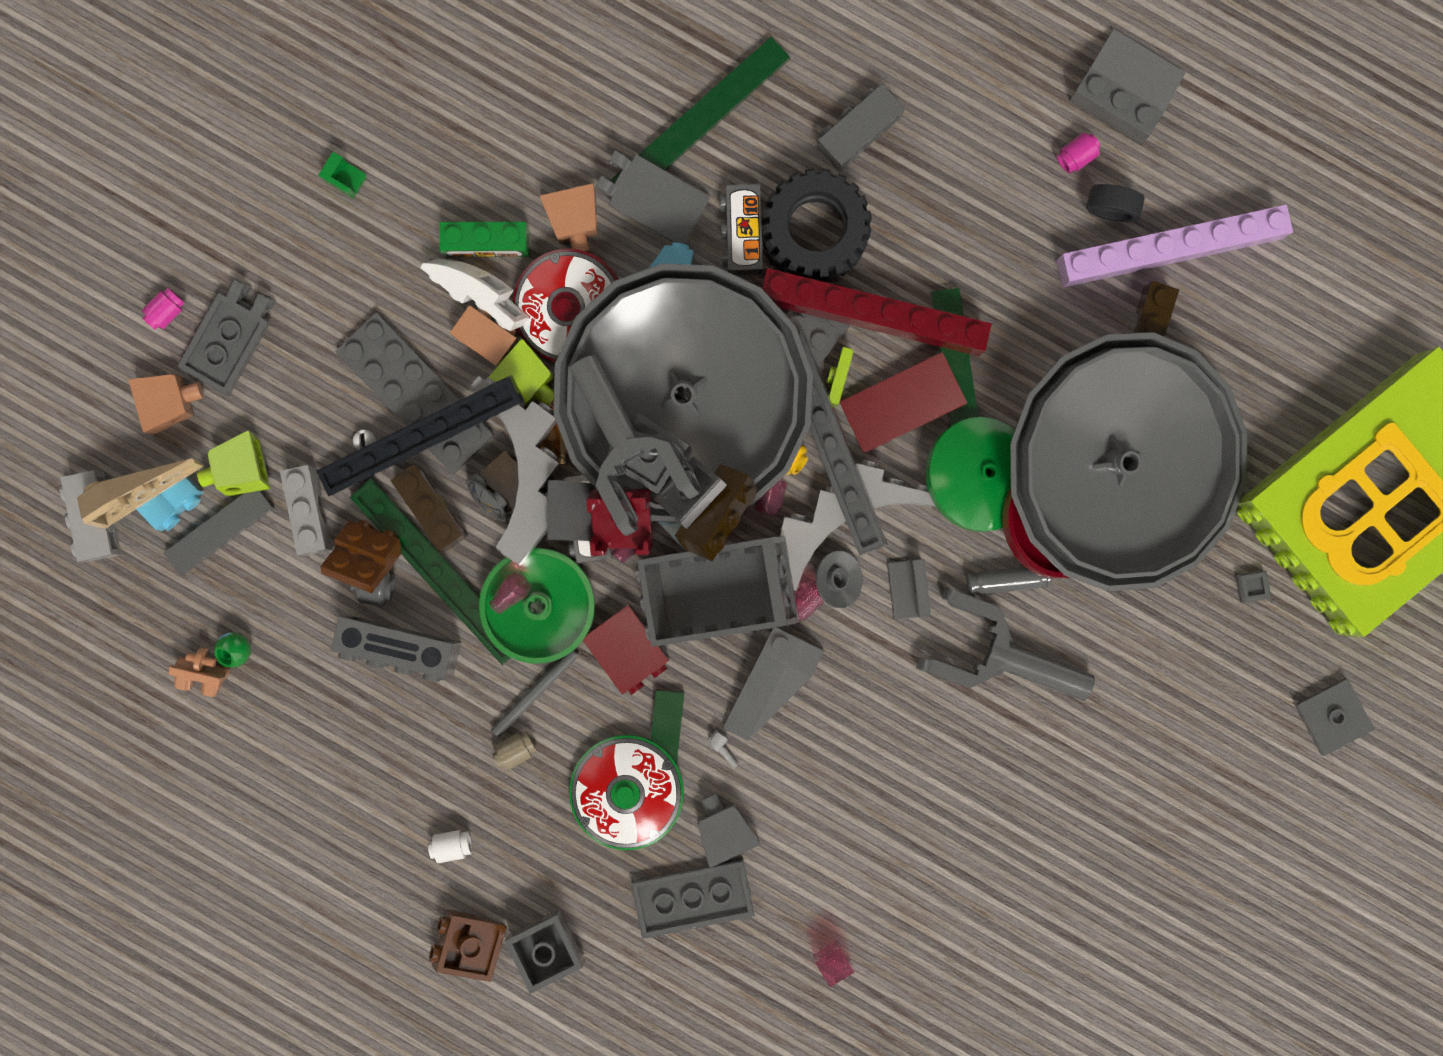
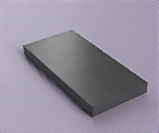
[631,858,755,939]

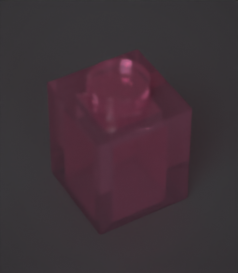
[813,940,855,987]

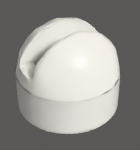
[353,429,377,450]

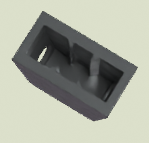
[697,793,760,868]

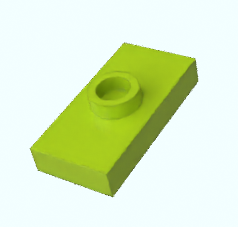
[827,347,854,408]

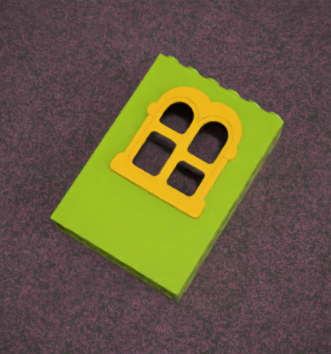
[1237,346,1443,637]

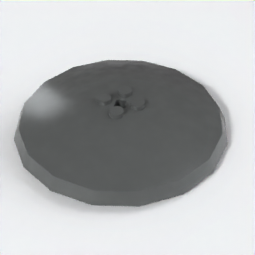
[554,263,813,522]
[1011,333,1247,591]

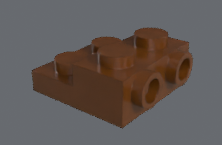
[320,520,401,593]
[429,909,507,982]

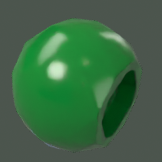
[214,632,251,668]

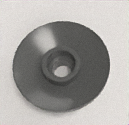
[816,551,863,608]

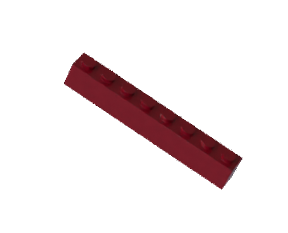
[762,268,992,356]

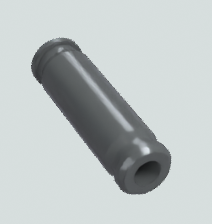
[966,567,1052,596]

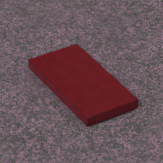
[839,352,967,454]

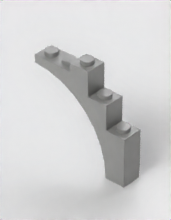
[472,376,559,567]
[779,460,935,591]

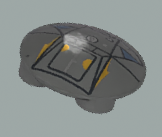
[466,474,510,522]

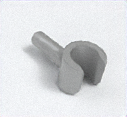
[709,730,738,769]

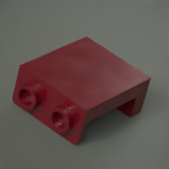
[583,605,669,695]

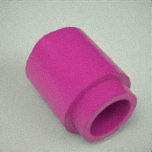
[1056,132,1101,174]
[142,287,185,330]

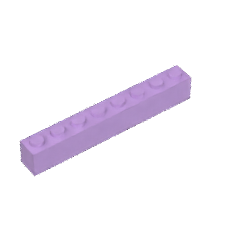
[1056,205,1293,288]

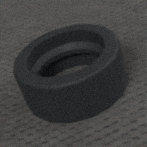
[1086,184,1145,223]

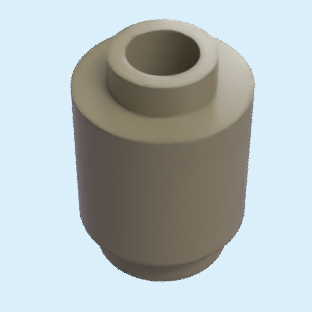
[492,731,537,771]

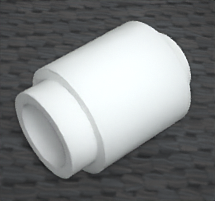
[428,830,472,863]

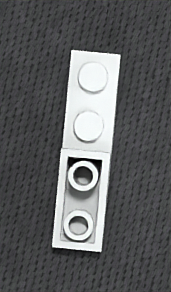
[420,258,529,331]

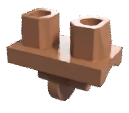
[168,647,230,697]

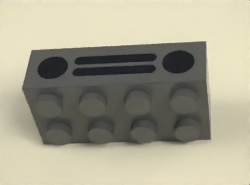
[330,616,462,682]

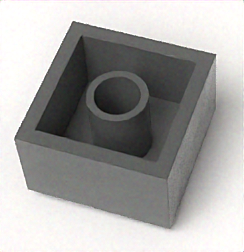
[504,909,585,994]

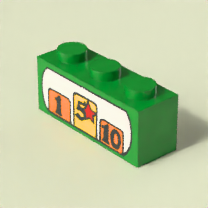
[440,222,530,257]

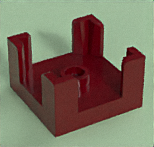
[586,489,653,556]

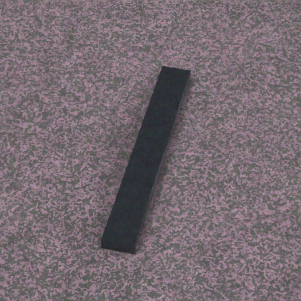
[316,375,525,497]

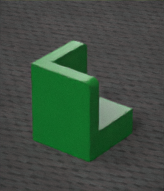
[318,152,367,199]

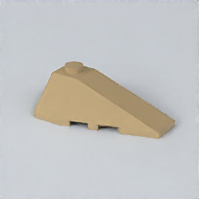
[77,458,203,529]

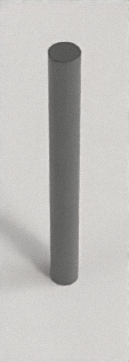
[491,651,579,737]

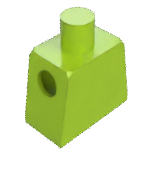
[488,339,554,407]
[197,431,271,496]

